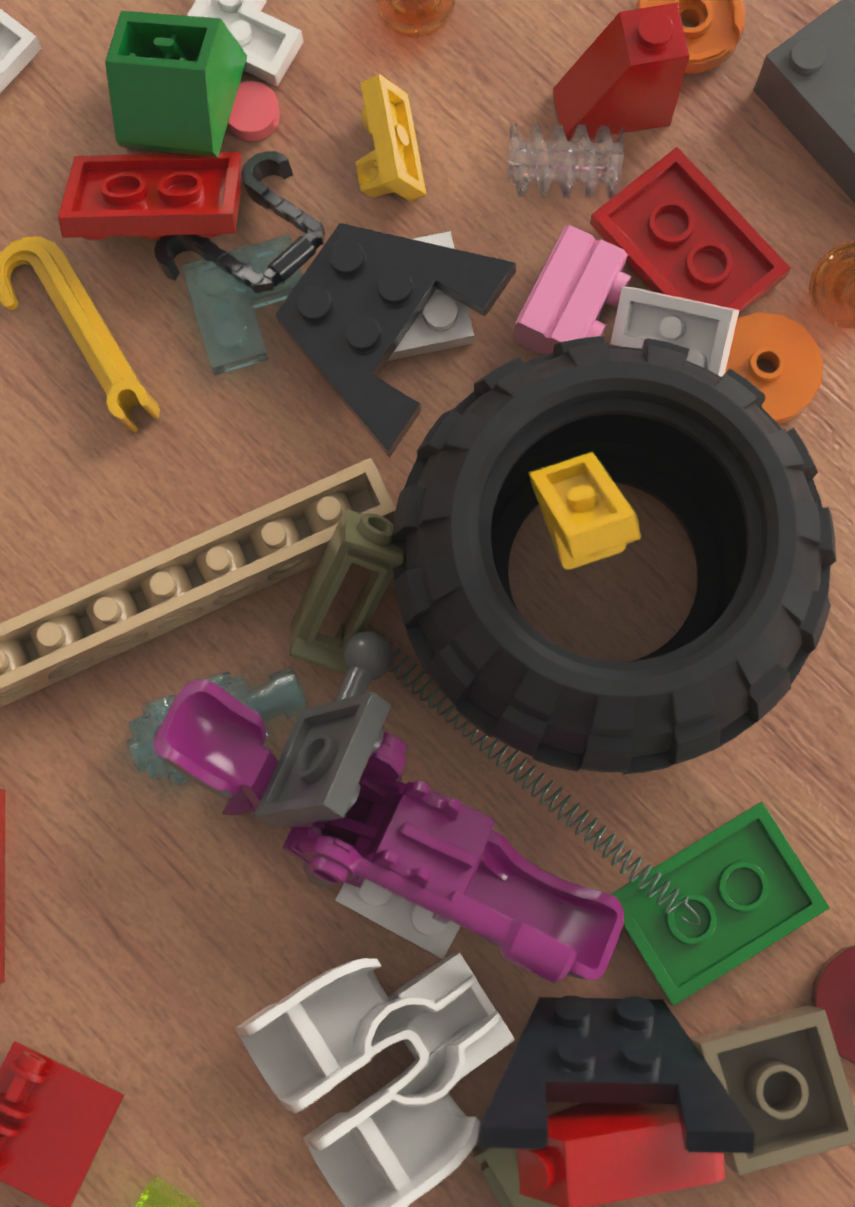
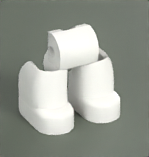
[236,952,515,1207]

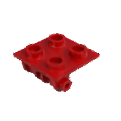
[0,1041,125,1207]

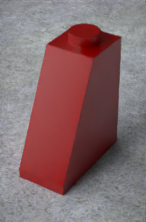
[552,2,690,144]
[517,1103,725,1207]

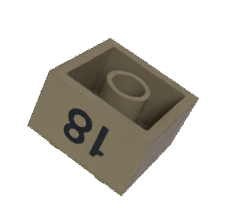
[690,1005,855,1176]

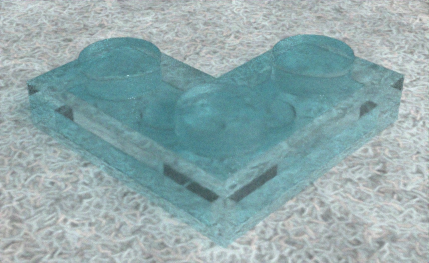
[181,234,302,375]

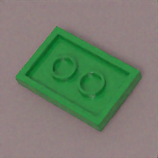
[610,802,830,1006]

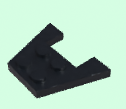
[275,223,516,458]
[479,995,756,1154]

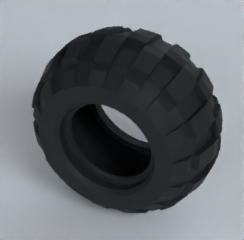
[392,336,836,775]

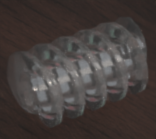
[508,123,624,199]

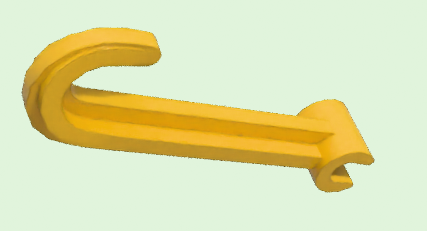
[0,237,160,432]

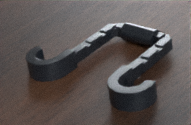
[154,151,325,294]

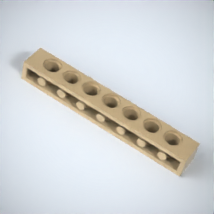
[0,457,396,708]

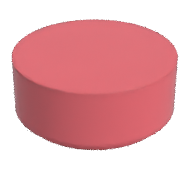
[227,81,280,141]

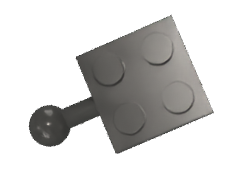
[253,631,393,829]

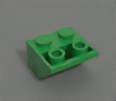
[105,11,247,157]

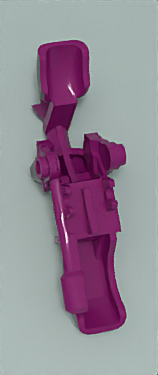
[153,679,624,983]

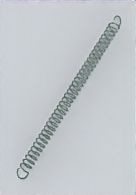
[368,624,701,926]

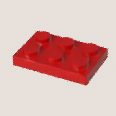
[590,147,791,316]
[58,152,243,240]

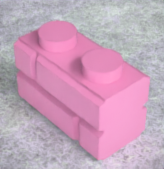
[513,225,631,355]

